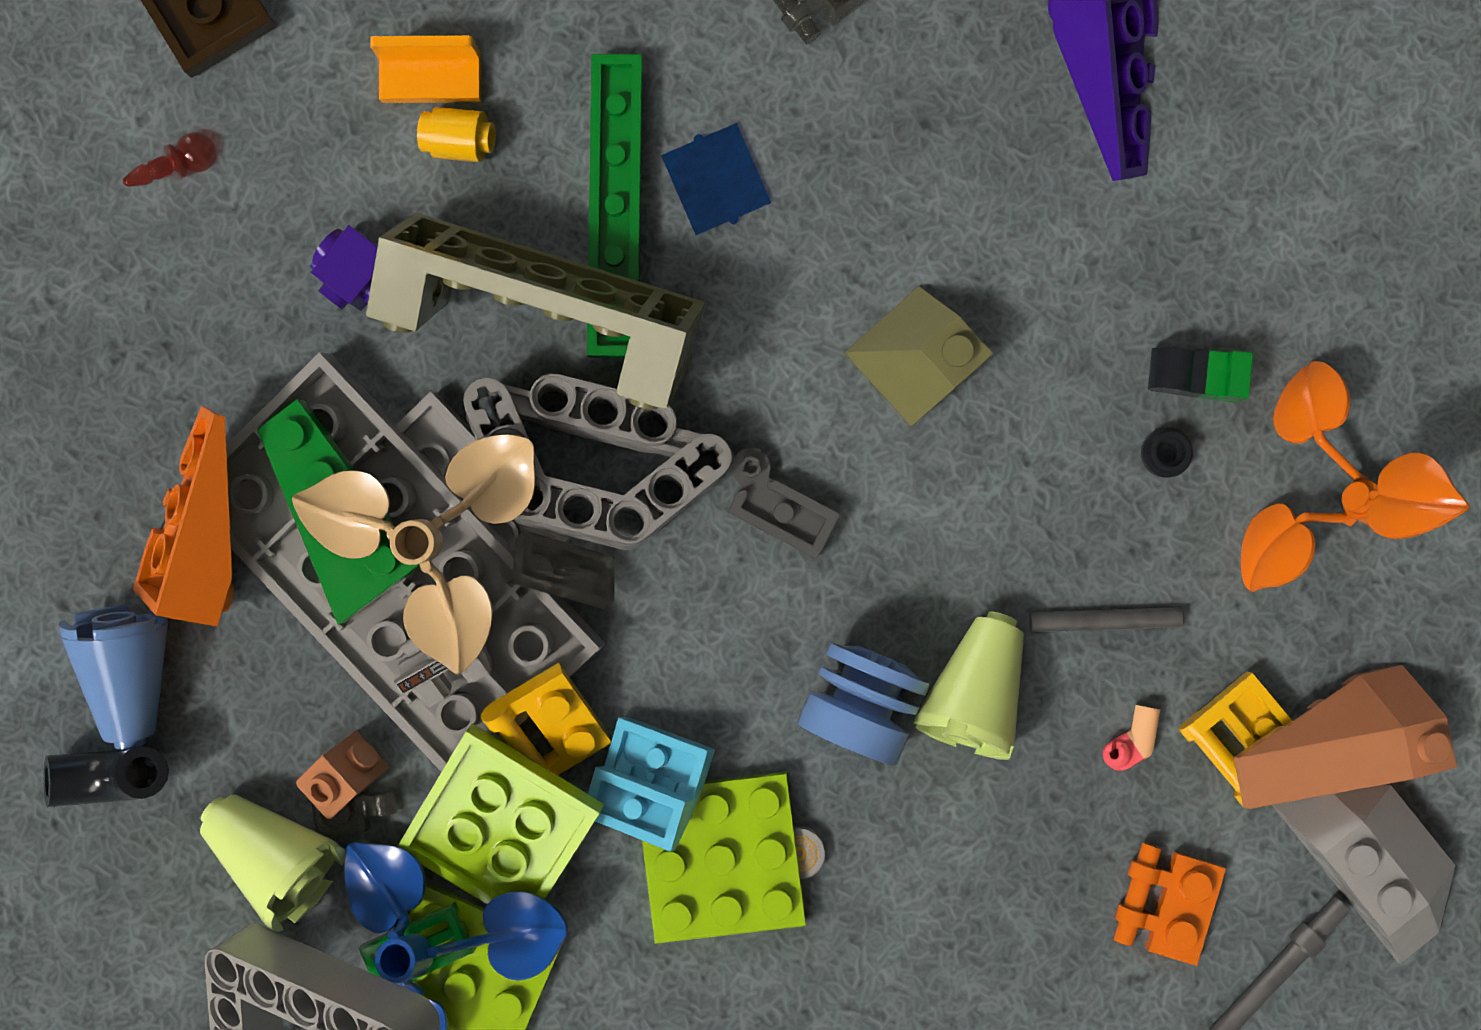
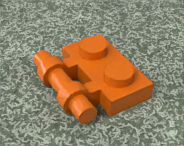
[1113,842,1226,966]

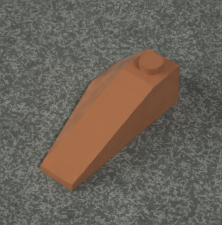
[1233,665,1457,809]

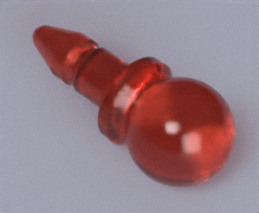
[123,132,217,187]

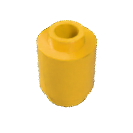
[417,107,496,163]

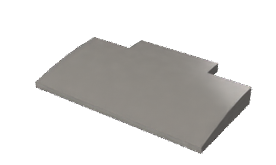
[226,352,606,772]

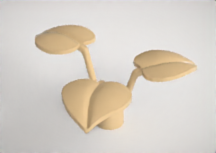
[292,435,535,674]

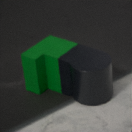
[1148,347,1253,403]

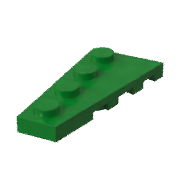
[257,399,420,625]

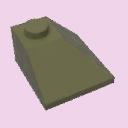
[844,286,993,427]

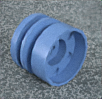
[797,642,930,765]

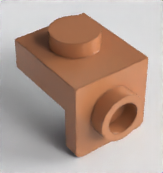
[296,730,390,819]

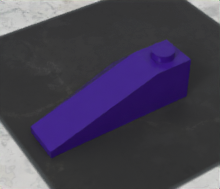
[1048,0,1158,181]

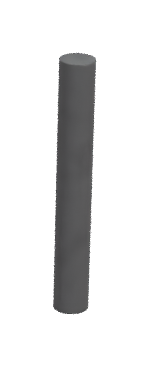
[1029,607,1183,632]

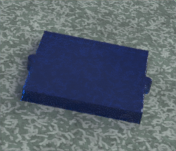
[661,123,771,236]

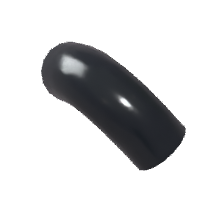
[43,746,169,807]

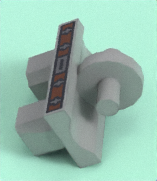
[394,639,492,707]

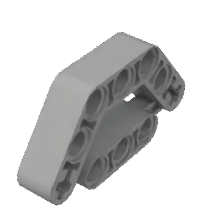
[463,374,732,550]

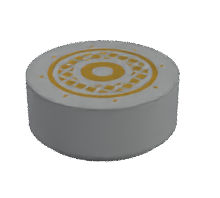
[794,826,825,879]

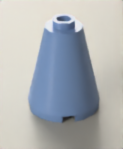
[59,605,169,749]

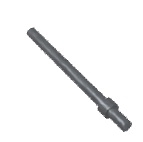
[1209,897,1351,1030]

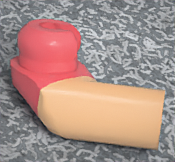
[1102,705,1161,771]

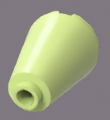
[913,612,1024,760]
[200,794,346,932]

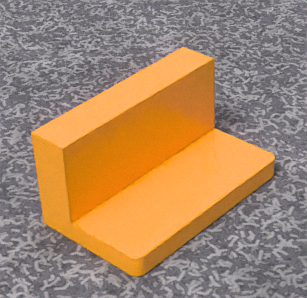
[370,35,481,103]

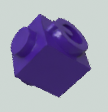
[310,225,377,311]

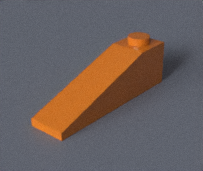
[133,406,234,627]

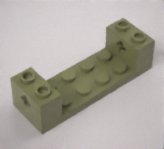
[366,212,705,410]

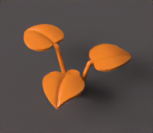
[1241,361,1470,592]

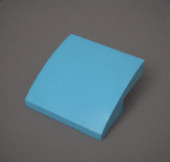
[588,717,715,852]

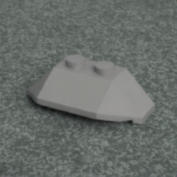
[1272,784,1456,964]

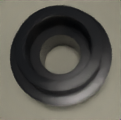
[1141,427,1193,478]

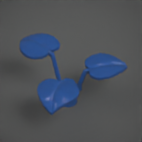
[345,842,568,1030]

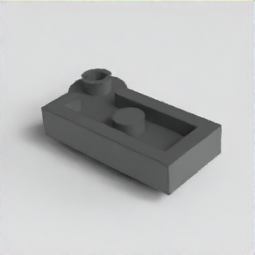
[727,447,840,559]

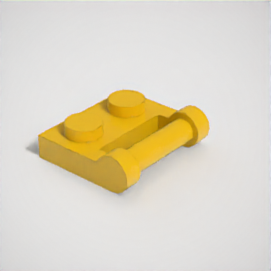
[481,663,611,776]
[1178,671,1292,807]

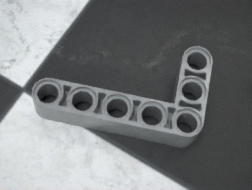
[205,923,441,1030]

